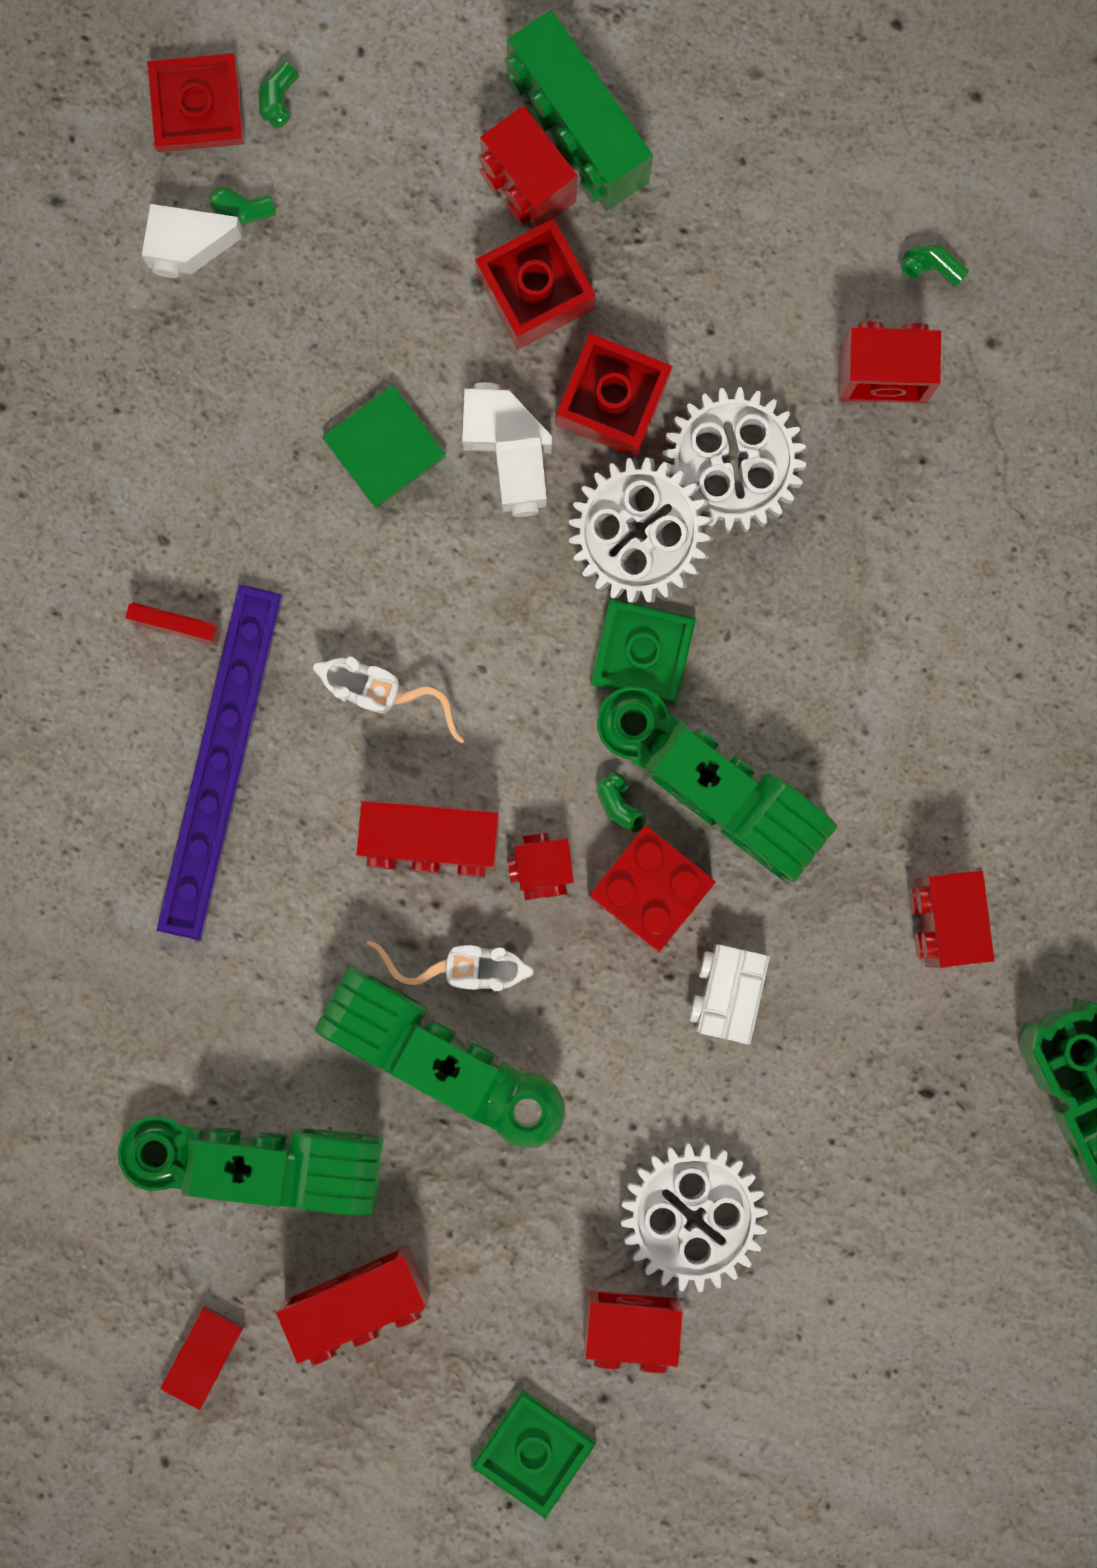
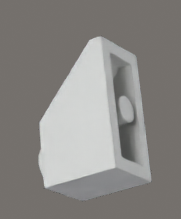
[142,204,243,278]
[462,383,552,454]
[495,437,547,517]

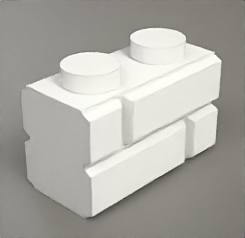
[689,944,770,1045]

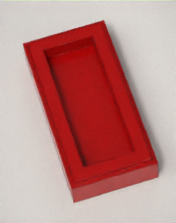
[125,602,221,646]
[160,1306,244,1410]

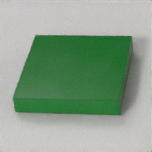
[322,385,446,510]
[590,598,696,705]
[471,1388,597,1519]

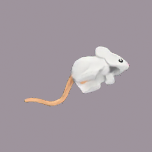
[312,657,464,743]
[367,941,534,992]

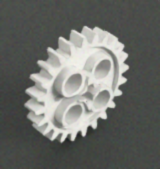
[662,387,806,533]
[569,458,714,603]
[620,1143,768,1292]

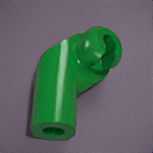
[258,61,300,128]

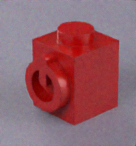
[507,833,574,900]

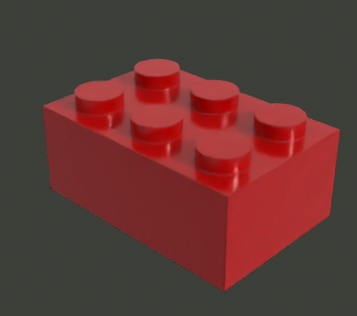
[356,801,500,878]
[275,1245,430,1366]

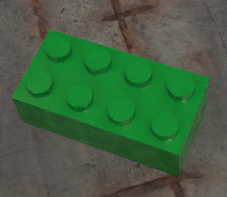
[505,9,653,211]

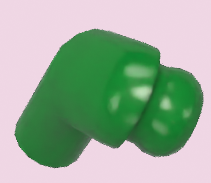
[209,187,276,226]
[901,245,969,286]
[596,772,646,833]

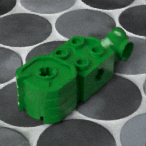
[597,686,837,883]
[314,967,566,1149]
[1018,998,1097,1194]
[118,1116,383,1216]

